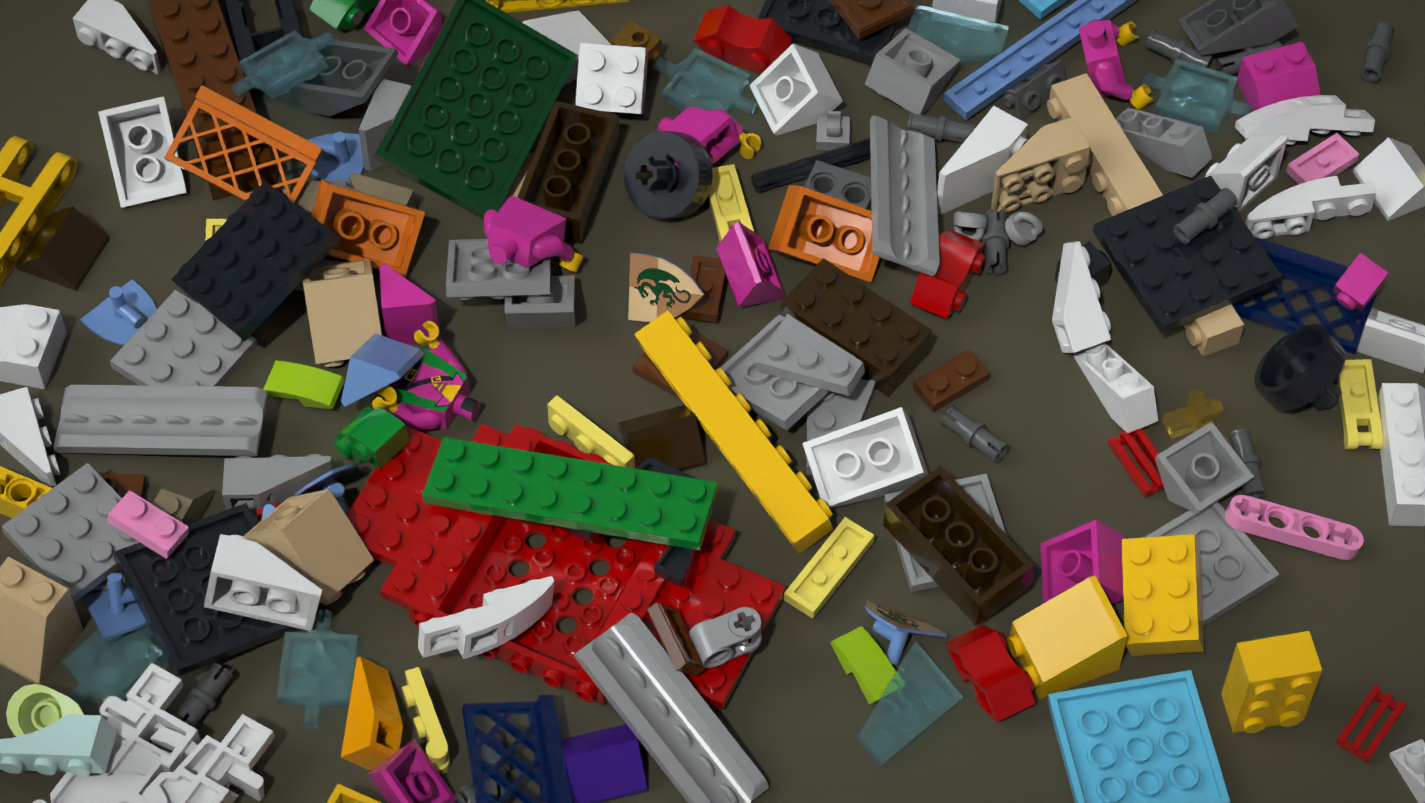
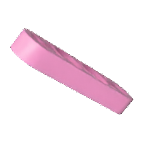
[1225,495,1364,560]

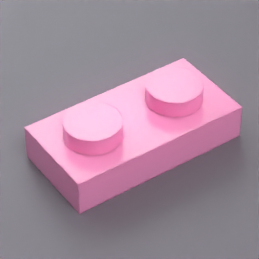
[1286,133,1359,184]
[107,490,189,559]

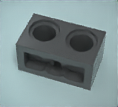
[804,160,872,211]

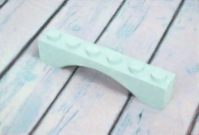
[0,714,117,776]

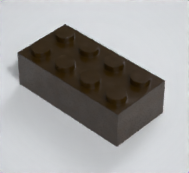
[517,101,620,243]
[781,258,932,398]
[883,466,1035,626]

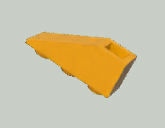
[341,656,403,771]

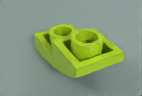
[263,360,345,409]
[830,626,904,704]

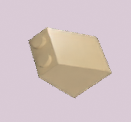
[303,259,382,367]
[243,489,374,605]
[0,556,83,685]

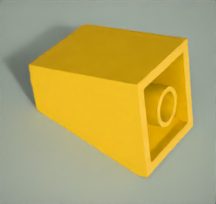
[1007,575,1128,699]

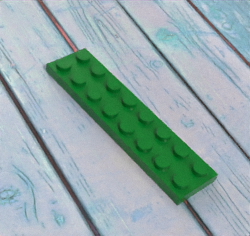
[422,437,719,550]

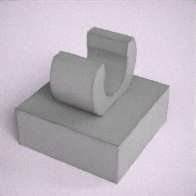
[816,111,850,150]

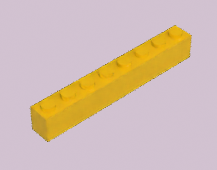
[634,310,834,554]

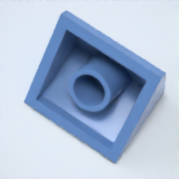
[341,333,424,407]

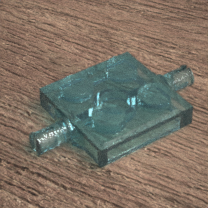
[231,30,334,99]
[655,48,757,115]
[1141,58,1252,134]
[276,610,359,728]
[62,624,167,704]

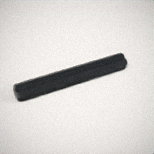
[751,138,871,193]

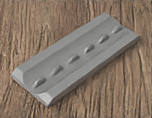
[870,115,940,276]
[53,385,268,456]
[573,612,769,803]

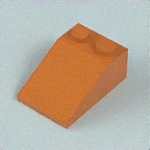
[311,179,425,277]
[768,185,880,283]

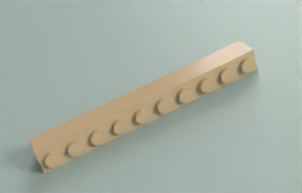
[1047,73,1244,357]

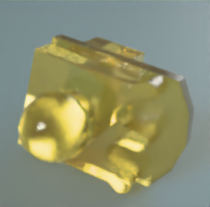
[1162,389,1224,439]

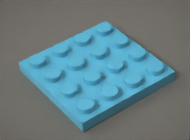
[1047,670,1231,803]

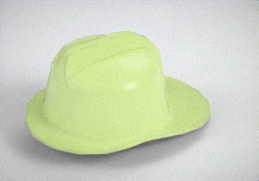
[6,684,84,737]

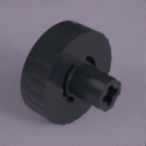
[624,131,713,219]
[1254,324,1346,411]

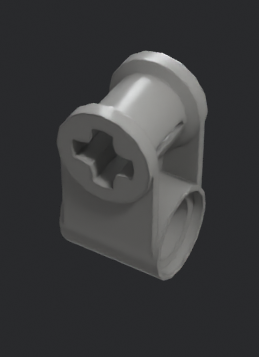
[689,607,762,668]

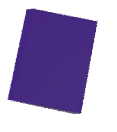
[557,724,648,803]

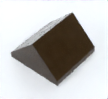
[16,206,109,291]
[618,405,706,471]

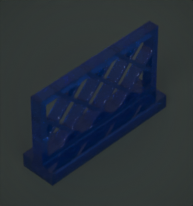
[1232,237,1377,354]
[462,695,571,803]

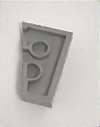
[755,314,865,396]
[806,380,876,474]

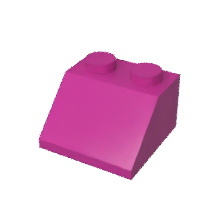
[1237,42,1321,112]
[1040,520,1124,605]

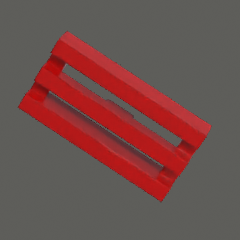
[1108,428,1164,498]
[1336,685,1407,764]

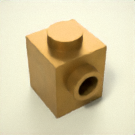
[611,20,663,74]

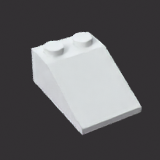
[522,10,611,86]
[98,96,187,209]
[937,106,1028,215]
[0,304,67,389]
[803,407,929,509]
[204,534,322,631]

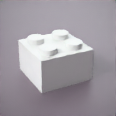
[575,43,649,114]

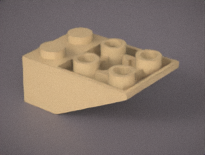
[991,117,1090,214]

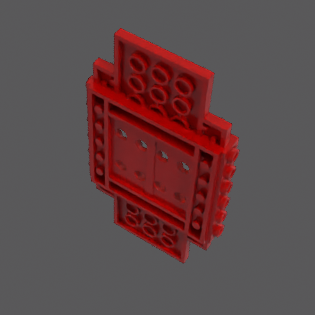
[346,424,785,710]

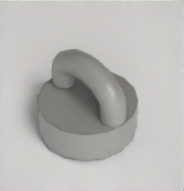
[953,211,988,241]
[1005,211,1043,246]

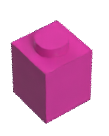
[1334,253,1388,312]

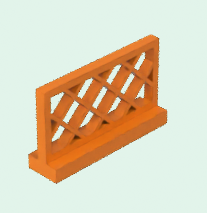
[164,85,323,204]

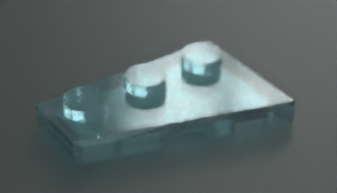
[908,4,1009,62]
[856,641,963,767]

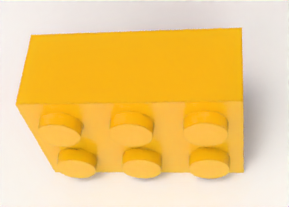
[1122,534,1204,656]
[1221,631,1322,734]

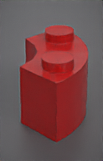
[693,5,792,72]
[909,229,986,319]
[945,625,1036,722]

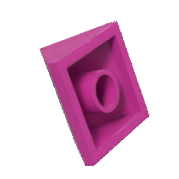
[364,0,443,66]
[716,222,786,307]
[379,264,441,344]
[368,739,456,803]

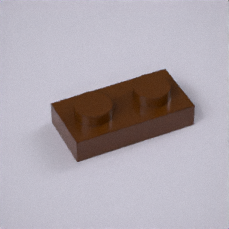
[683,255,726,323]
[913,349,990,413]

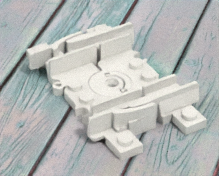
[32,663,275,803]

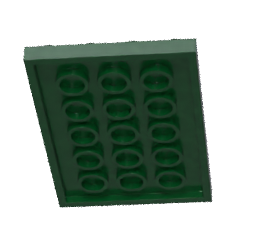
[373,0,579,220]

